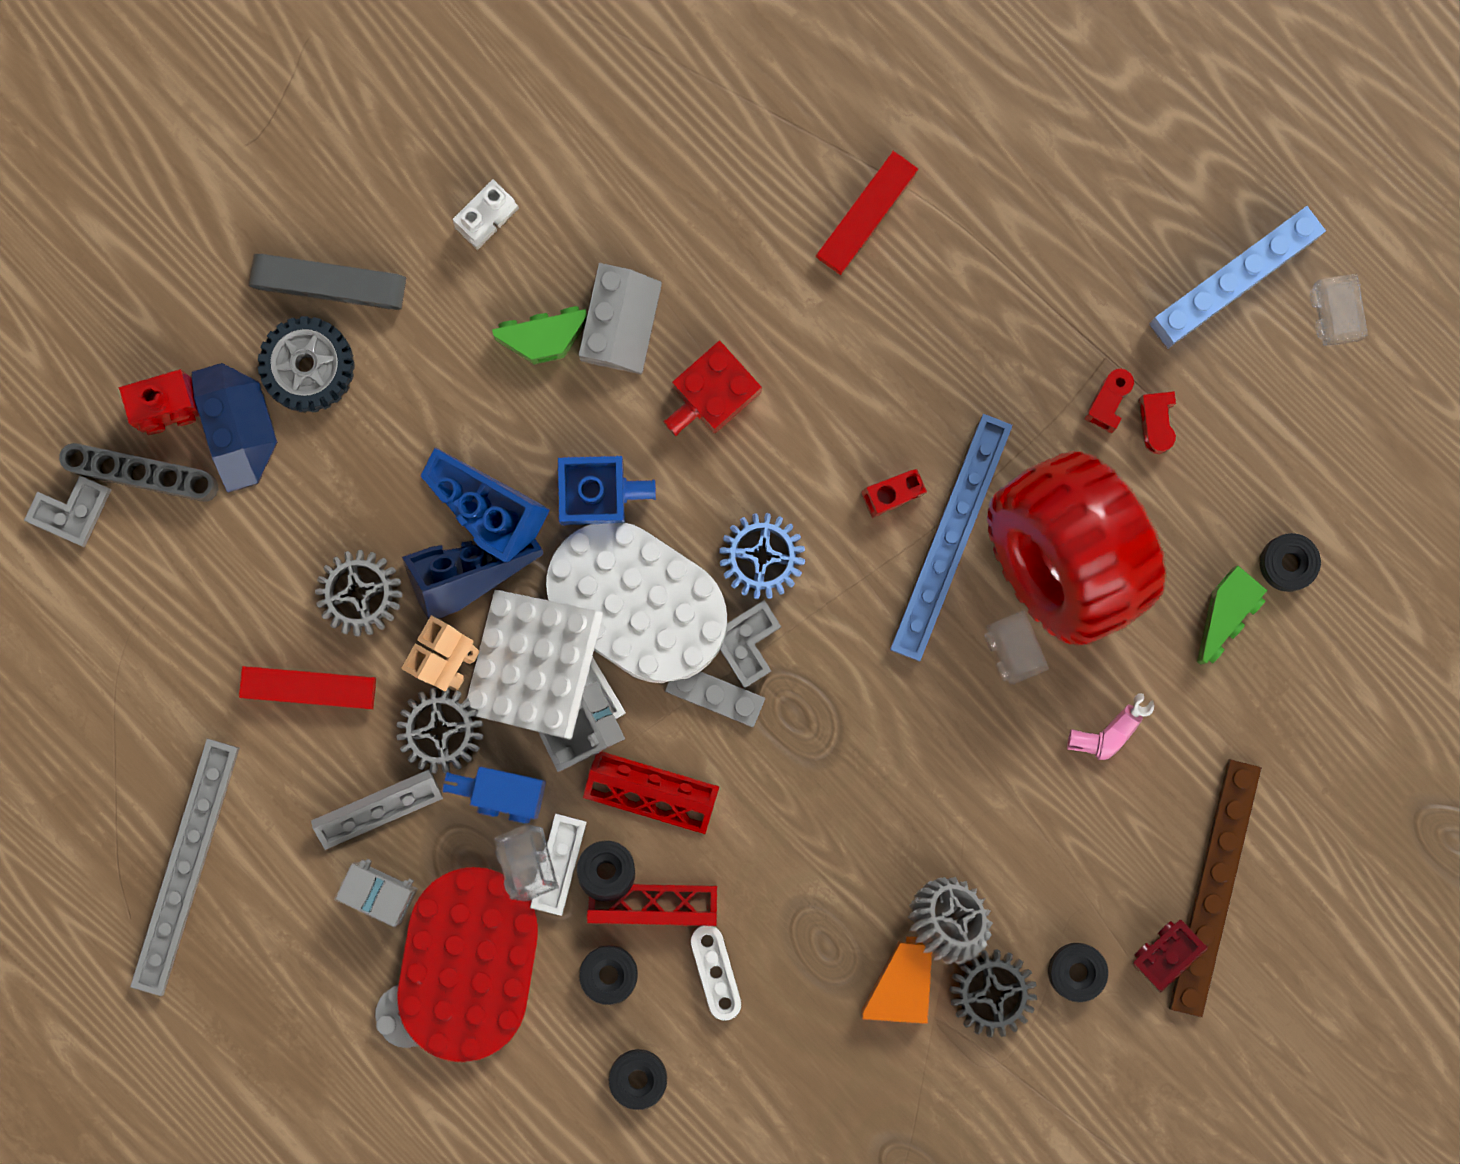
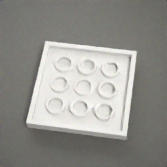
[466,590,603,739]

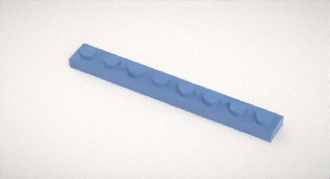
[890,414,1013,662]

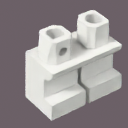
[453,179,519,250]

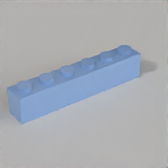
[1149,206,1326,349]

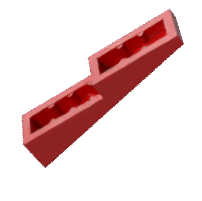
[816,150,919,275]
[239,666,376,710]

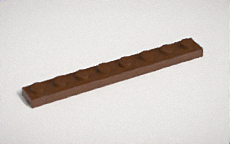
[1169,759,1262,1018]

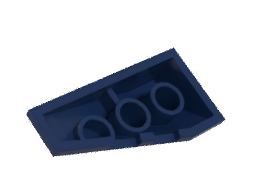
[402,539,543,620]

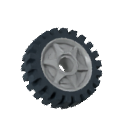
[258,316,355,413]

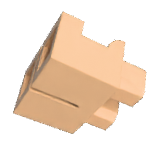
[401,615,479,692]

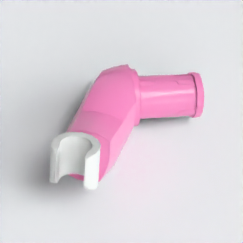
[1067,693,1154,760]

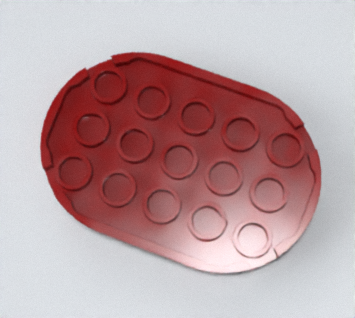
[397,867,538,1062]

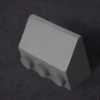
[579,263,662,374]

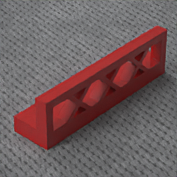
[583,751,720,834]
[587,884,717,926]

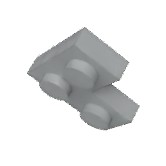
[24,476,111,547]
[720,600,781,689]

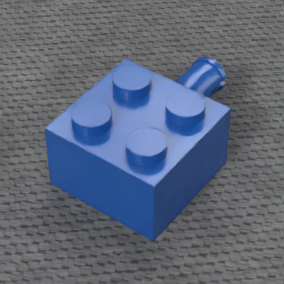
[558,456,656,525]
[443,767,546,824]

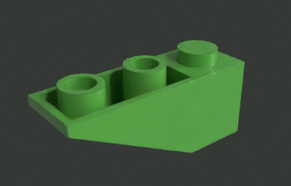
[1197,566,1267,665]

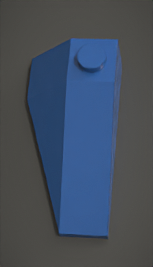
[420,448,550,563]

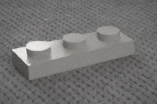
[665,671,765,728]

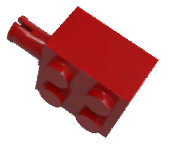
[663,340,762,436]
[118,369,199,435]

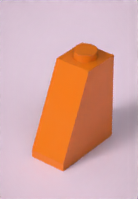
[861,936,932,1024]

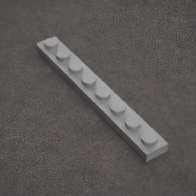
[130,739,240,996]

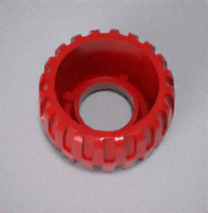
[987,451,1166,646]

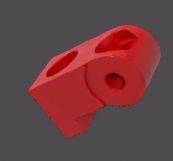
[1084,368,1134,434]
[1139,391,1176,454]
[861,469,927,518]

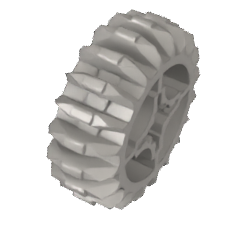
[315,550,403,637]
[396,688,483,774]
[908,876,993,964]

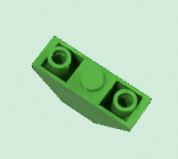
[492,307,587,365]

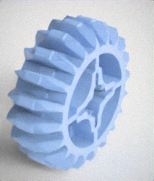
[719,513,805,599]

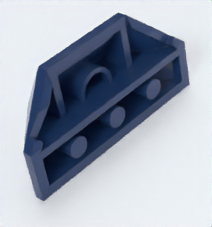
[191,363,278,493]

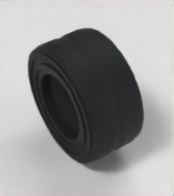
[1260,533,1321,592]
[577,841,635,902]
[1048,943,1108,1002]
[579,945,638,1005]
[609,1049,667,1110]

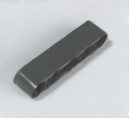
[249,254,407,310]
[59,443,218,502]

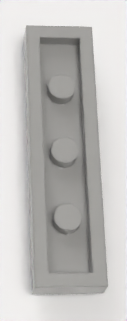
[311,769,443,850]

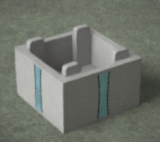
[538,681,625,772]
[335,859,418,927]

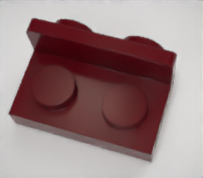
[1133,919,1208,993]

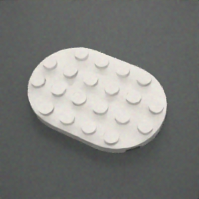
[546,523,727,683]

